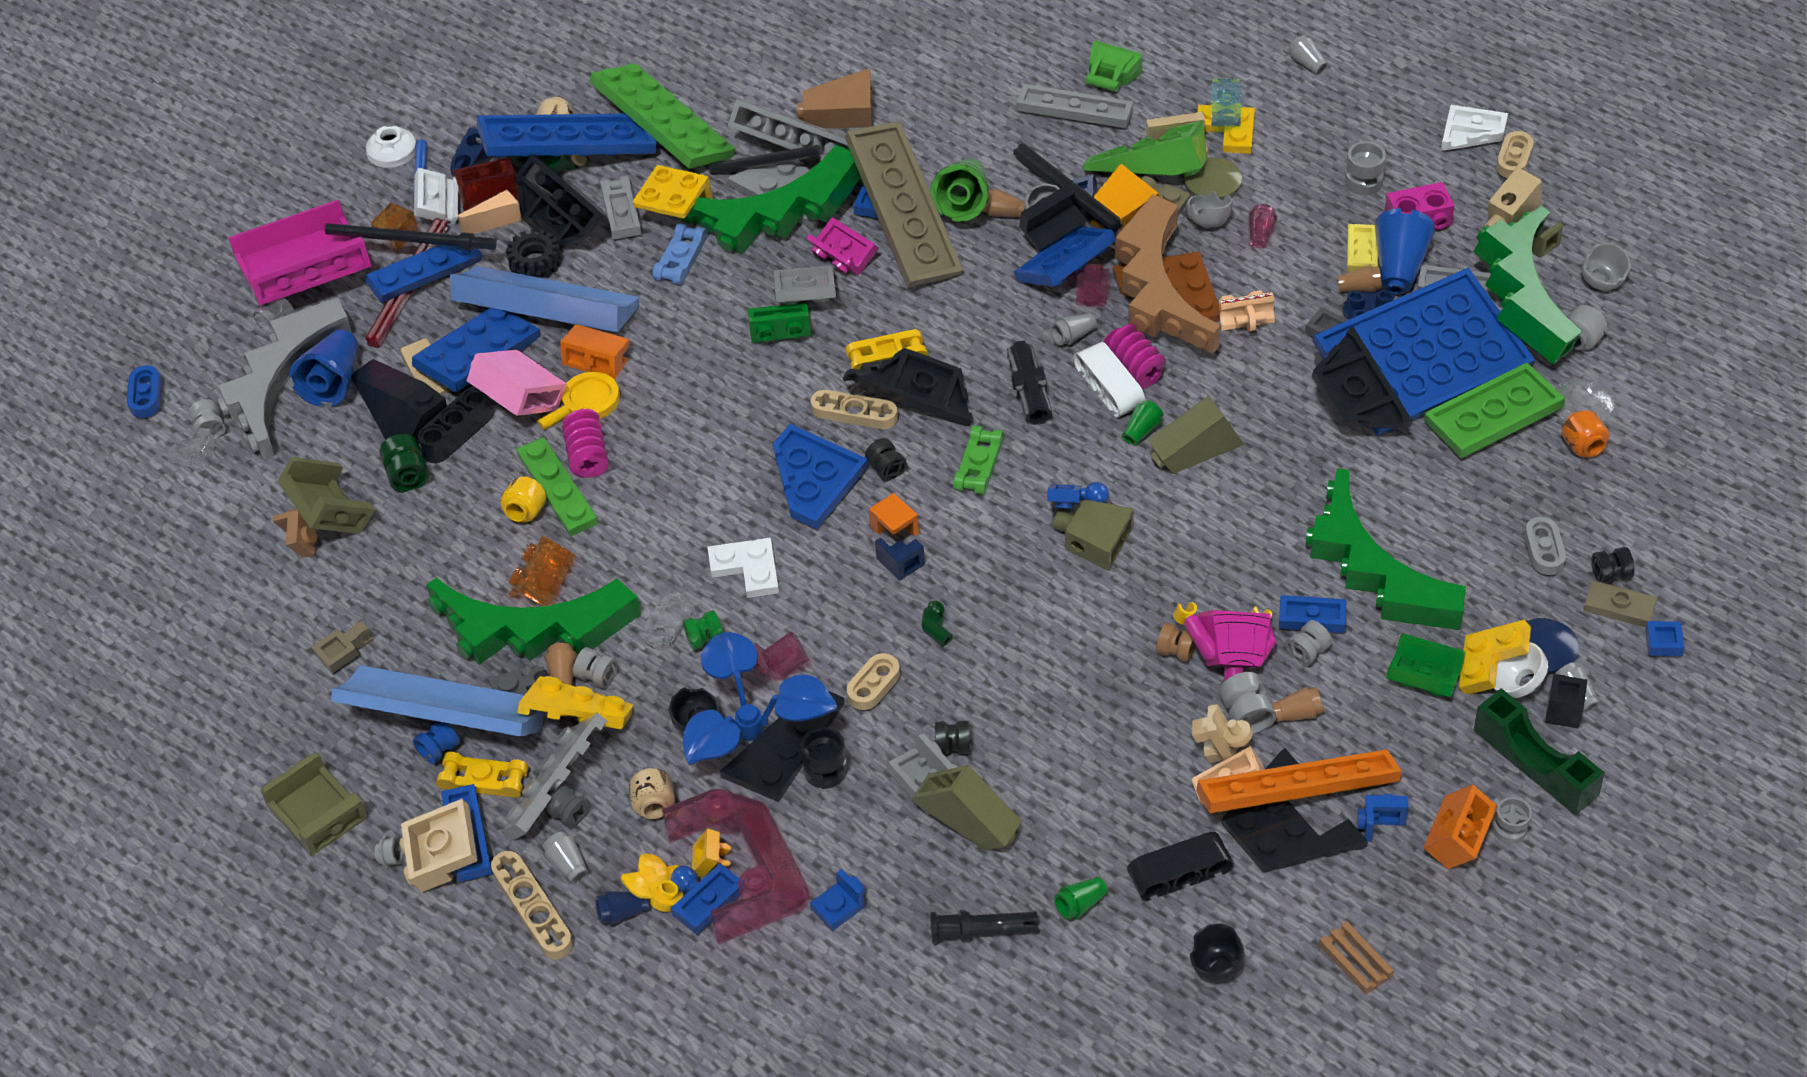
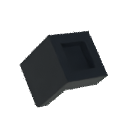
[1545,674,1588,729]

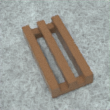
[1319,921,1394,995]

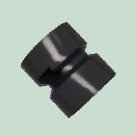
[801,727,847,789]

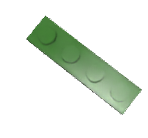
[516,437,598,537]

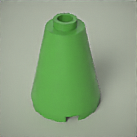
[930,159,989,222]

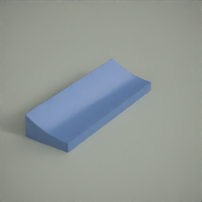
[450,265,639,332]
[331,665,545,736]

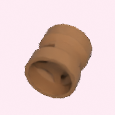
[1156,622,1196,663]

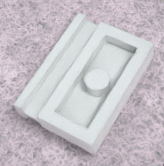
[414,168,458,224]

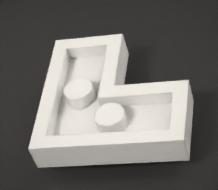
[708,538,779,598]

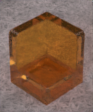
[371,202,418,253]

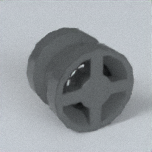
[547,786,590,829]

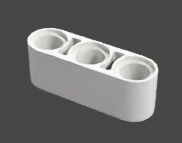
[1074,342,1145,418]

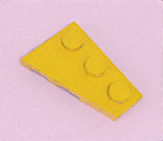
[517,676,634,729]

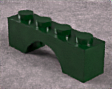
[1474,688,1605,815]

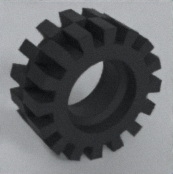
[506,229,561,278]

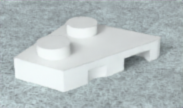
[1441,105,1508,151]

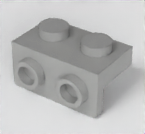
[887,733,958,815]

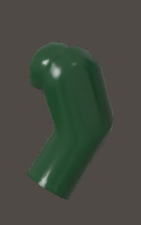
[921,600,953,647]

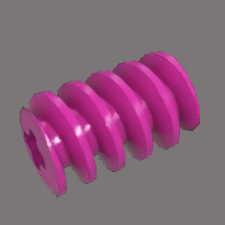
[1103,324,1166,389]
[562,409,609,478]

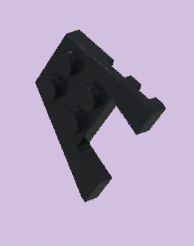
[1222,748,1368,873]

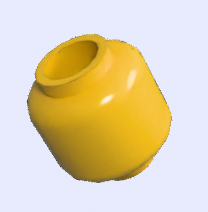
[500,476,547,523]

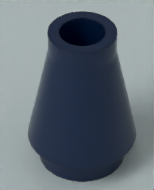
[595,891,649,926]

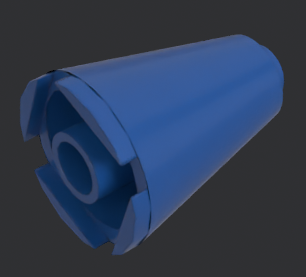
[1375,208,1435,295]
[289,329,358,406]

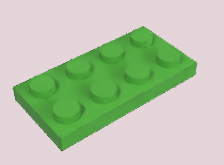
[1424,362,1565,459]

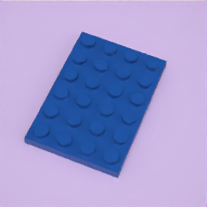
[1312,267,1535,436]

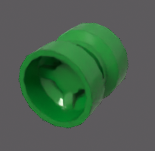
[682,610,723,651]

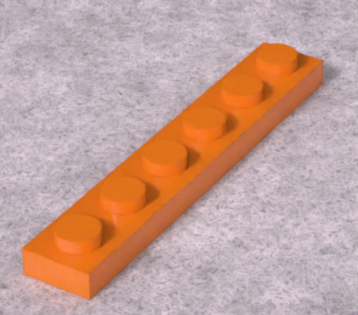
[1196,749,1402,813]

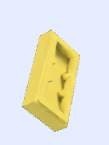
[1347,224,1378,273]

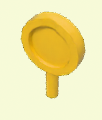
[537,371,620,431]

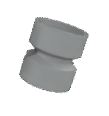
[1345,141,1386,196]
[1219,672,1277,734]

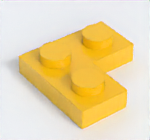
[1197,105,1255,154]
[1459,619,1531,694]

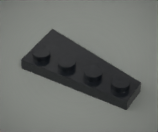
[719,691,845,802]

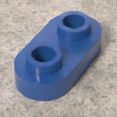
[127,365,162,418]

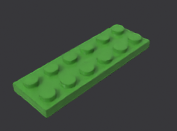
[590,64,735,168]

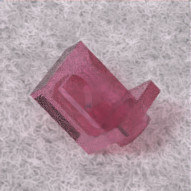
[1076,264,1110,307]
[754,631,809,681]

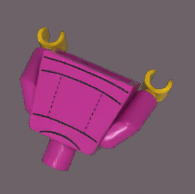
[1173,602,1276,682]

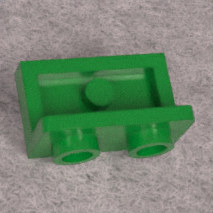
[748,302,811,343]
[1386,634,1466,697]

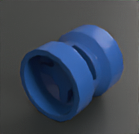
[413,721,460,765]

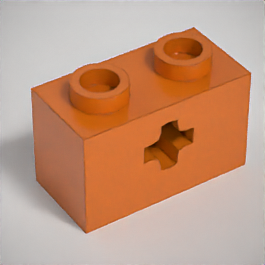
[1423,784,1497,869]

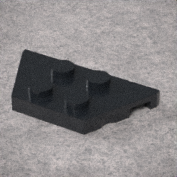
[1311,327,1413,429]
[858,348,973,427]

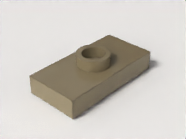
[1583,580,1657,628]

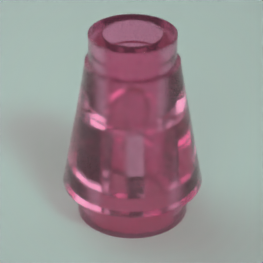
[1248,204,1278,249]

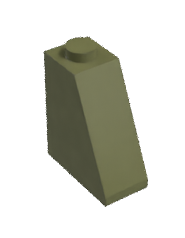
[1148,395,1244,474]
[911,765,1022,850]

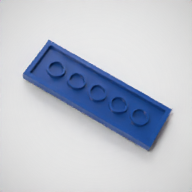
[477,113,656,158]

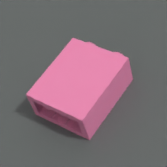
[466,350,567,416]

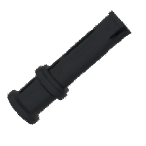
[930,910,1038,944]

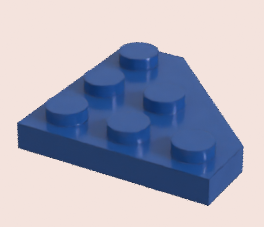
[773,424,868,529]

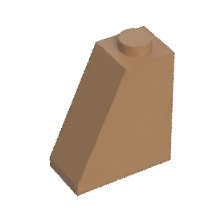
[797,69,872,129]

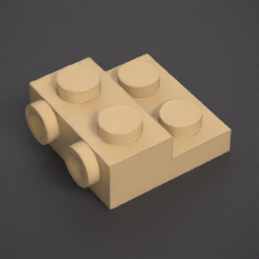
[400,798,477,893]

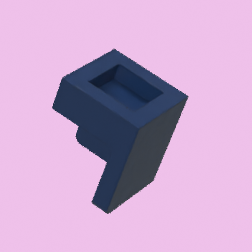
[875,537,925,581]

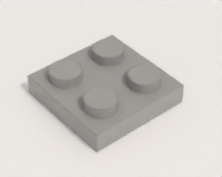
[774,265,836,305]

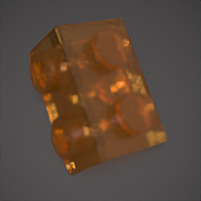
[507,535,575,606]

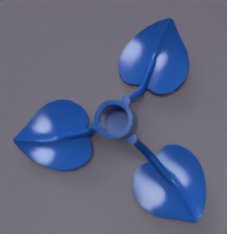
[683,632,837,765]

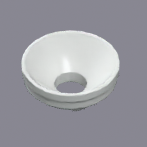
[366,126,416,168]
[1493,642,1548,698]

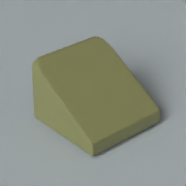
[1532,222,1563,258]

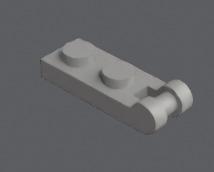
[600,175,641,240]

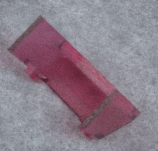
[662,789,810,945]

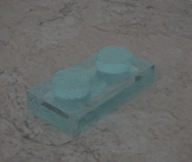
[1211,78,1241,126]

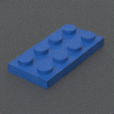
[412,308,540,392]

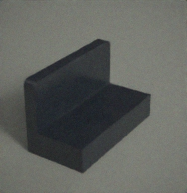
[1019,184,1087,251]

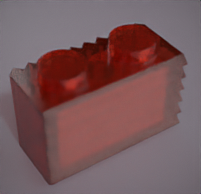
[454,157,518,211]

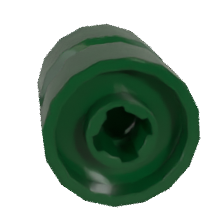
[379,434,429,493]

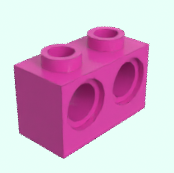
[1385,182,1455,230]

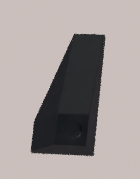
[351,359,447,444]

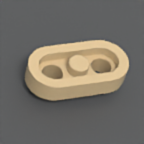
[1496,131,1534,178]
[847,653,900,710]

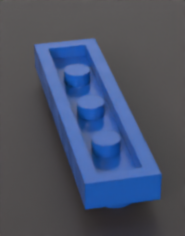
[365,245,483,303]

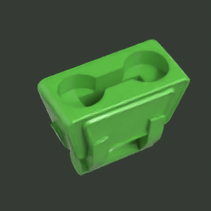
[1086,41,1142,92]

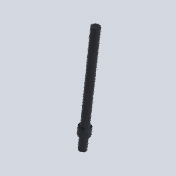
[325,223,497,251]

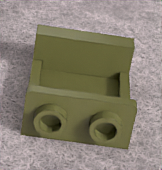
[277,457,375,534]
[261,752,368,857]

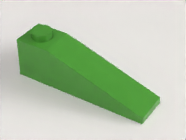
[1083,120,1207,176]

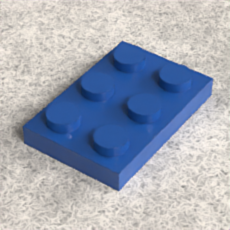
[1013,227,1116,287]

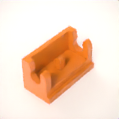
[560,324,630,380]

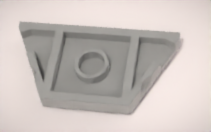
[728,161,818,230]

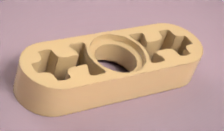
[811,390,898,429]

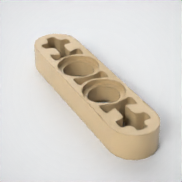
[491,851,573,959]

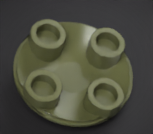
[1184,157,1242,199]

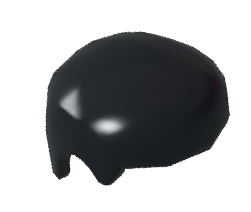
[669,687,721,735]
[1190,923,1245,982]

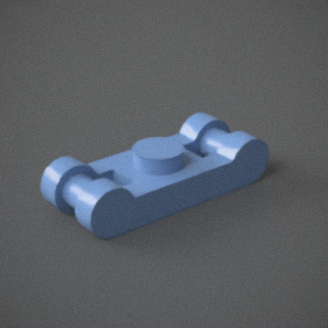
[652,222,708,286]

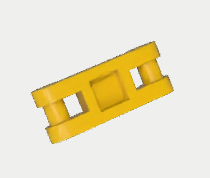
[845,329,928,370]
[436,752,529,798]

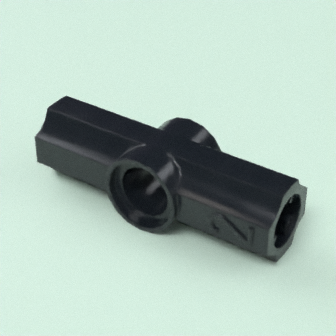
[1007,340,1052,425]

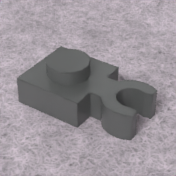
[488,667,546,695]

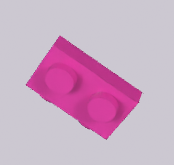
[806,217,879,276]

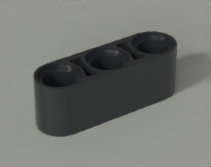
[418,387,492,463]
[1127,832,1234,901]

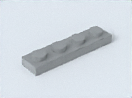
[1016,84,1133,129]

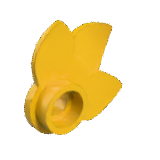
[620,853,683,912]

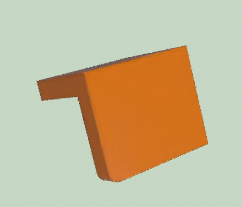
[869,493,919,536]

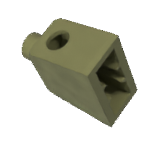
[1053,500,1134,571]

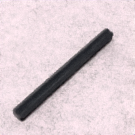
[1013,143,1123,233]

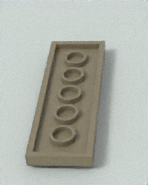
[845,121,963,288]

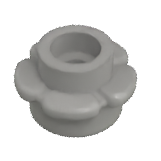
[375,835,404,869]

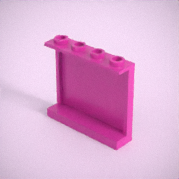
[228,200,372,306]

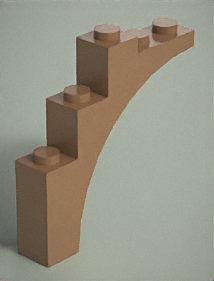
[1115,195,1221,353]

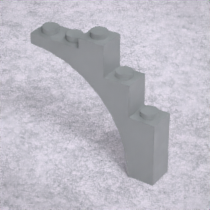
[217,297,352,461]

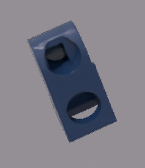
[450,127,493,182]

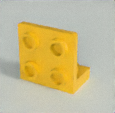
[633,165,713,218]

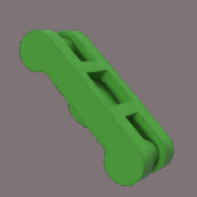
[953,425,1004,495]

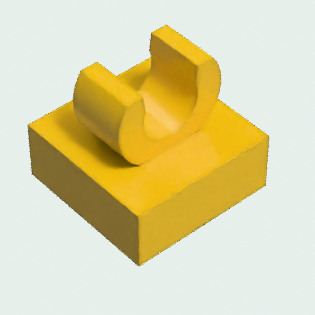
[692,828,731,877]

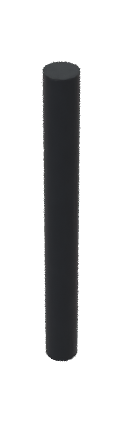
[709,145,821,175]

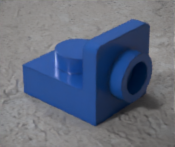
[810,869,865,931]

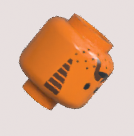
[1562,410,1609,457]

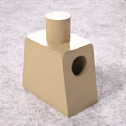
[1482,167,1542,229]

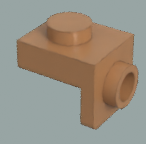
[273,509,317,557]

